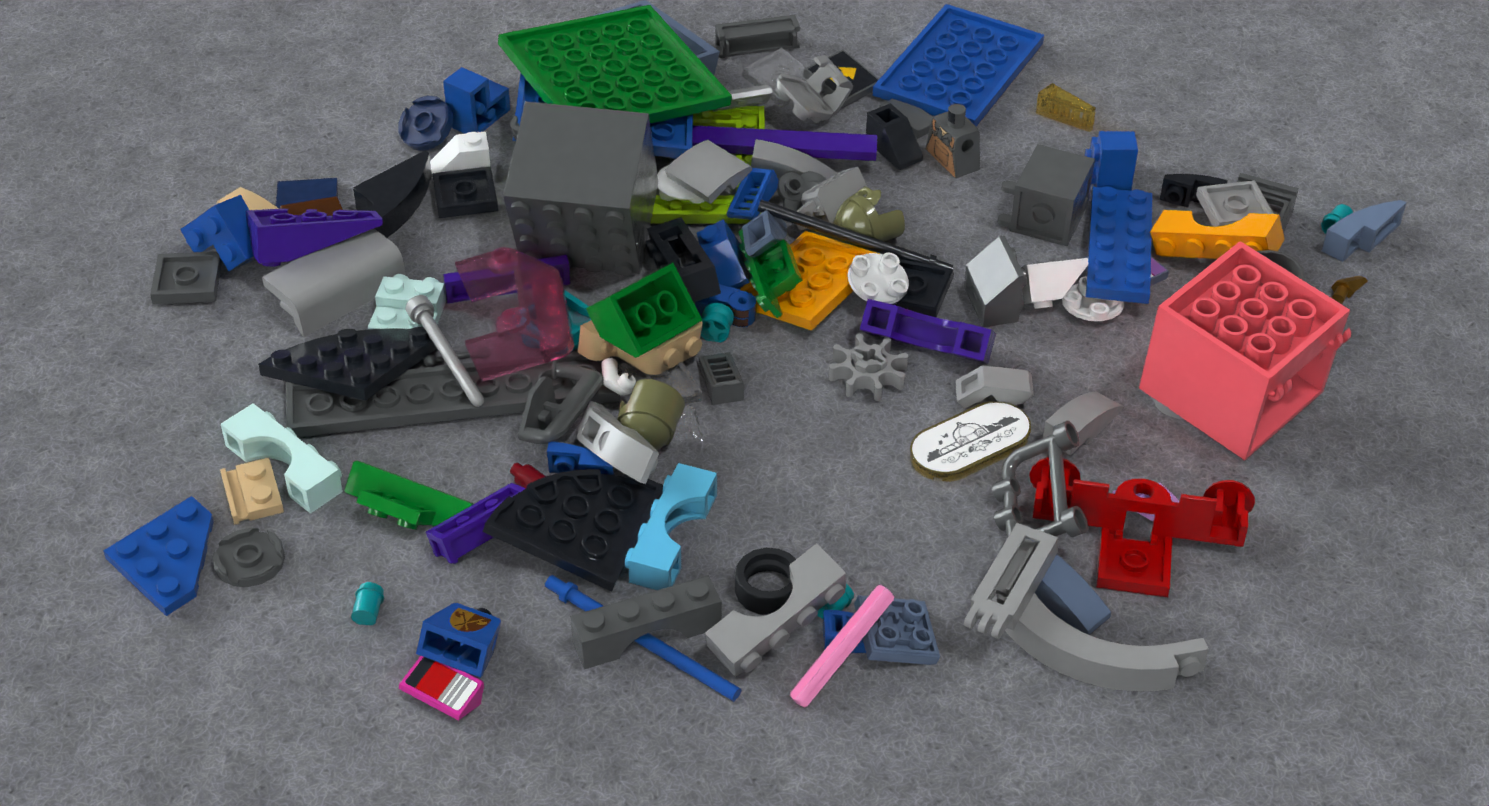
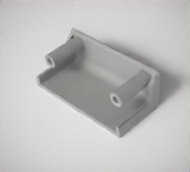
[262,229,406,337]

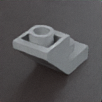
[955,365,1034,409]

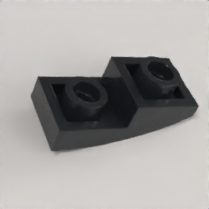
[1160,174,1228,208]

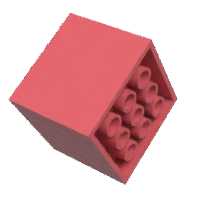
[1139,241,1351,460]

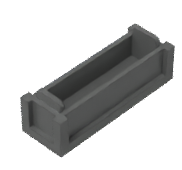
[715,15,800,58]

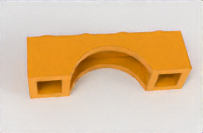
[1150,210,1285,259]

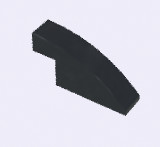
[353,150,432,238]

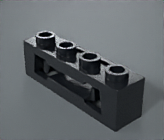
[645,217,721,302]

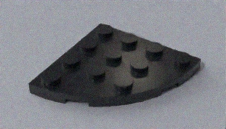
[258,327,437,401]
[483,469,663,592]

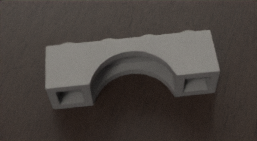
[705,543,846,677]

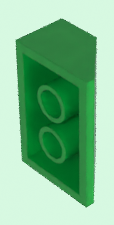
[586,263,702,358]

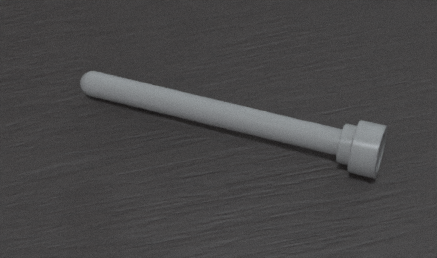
[405,295,484,407]

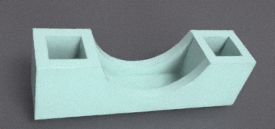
[221,403,343,514]

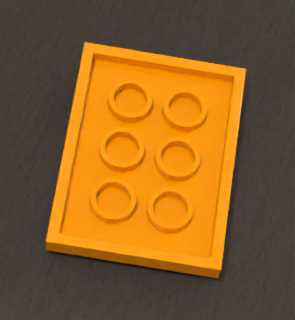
[740,231,880,331]

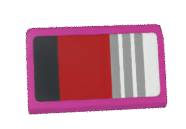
[399,656,484,721]

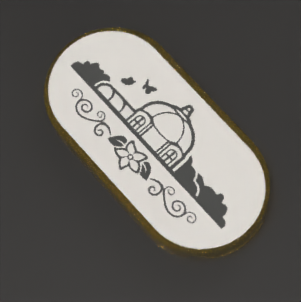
[910,401,1031,482]

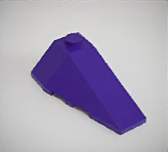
[246,209,383,267]

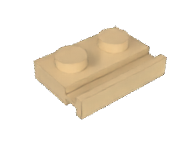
[220,458,284,525]

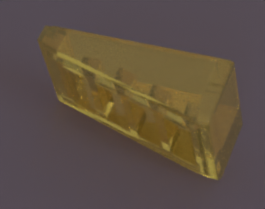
[1036,83,1096,132]

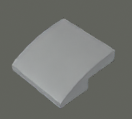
[713,85,773,112]
[665,140,752,204]

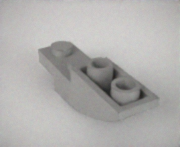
[576,401,659,484]

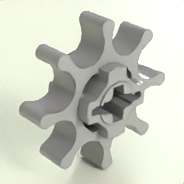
[829,334,908,401]

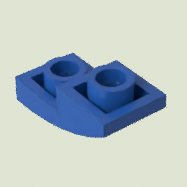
[547,441,614,475]

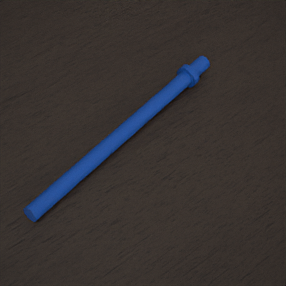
[545,575,742,702]

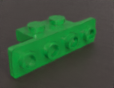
[738,229,803,318]
[345,461,473,530]

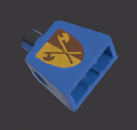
[416,603,501,678]

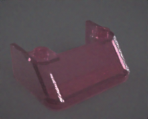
[455,247,574,382]

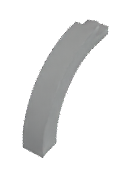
[992,592,1209,691]

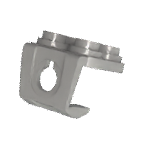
[774,55,853,123]

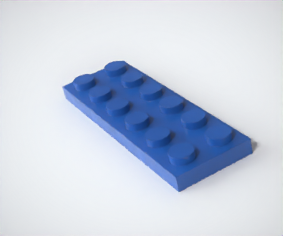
[1085,186,1152,304]

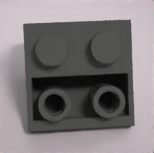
[964,236,1027,327]

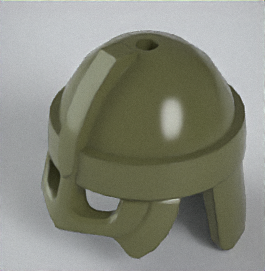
[834,186,905,249]
[617,379,685,450]

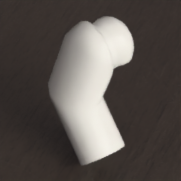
[601,358,636,396]

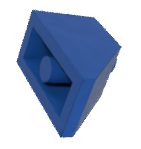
[697,219,750,288]

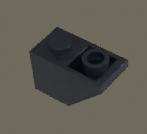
[866,103,923,170]

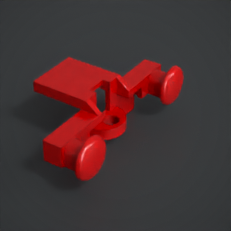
[1029,457,1255,598]

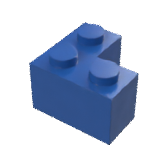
[443,67,511,134]
[1085,131,1138,191]
[180,195,255,271]

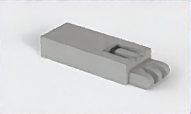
[964,523,1058,639]

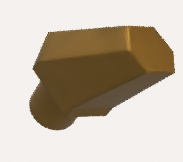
[1331,276,1368,304]

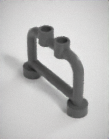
[992,421,1088,538]

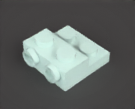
[368,274,447,329]

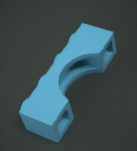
[625,463,717,590]

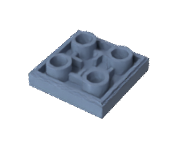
[854,595,940,665]

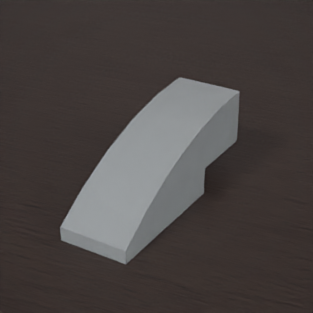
[751,139,837,190]
[1043,391,1124,456]

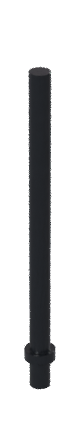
[757,200,953,268]

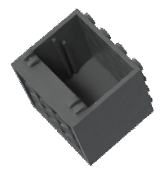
[503,101,658,276]

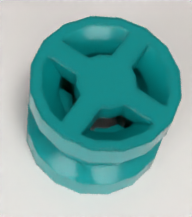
[701,303,734,343]

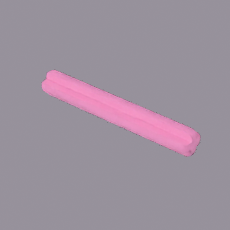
[790,585,894,708]

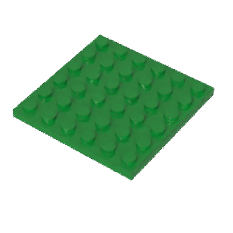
[498,5,732,123]

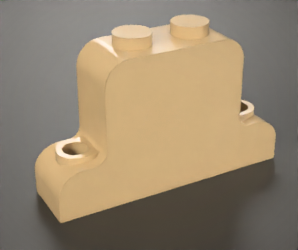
[578,320,702,375]

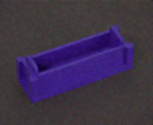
[426,483,526,564]

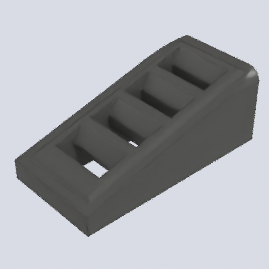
[699,352,744,405]

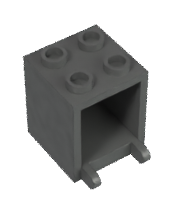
[997,144,1095,246]

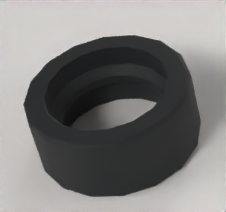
[735,548,796,615]

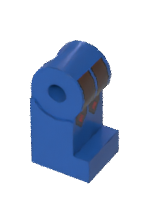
[695,284,756,327]

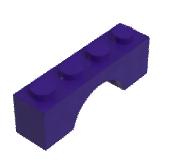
[860,299,996,364]

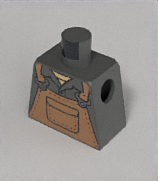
[925,104,980,178]

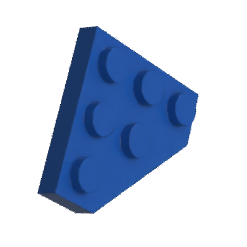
[103,496,214,616]

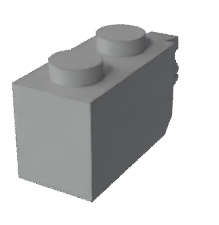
[797,166,867,230]

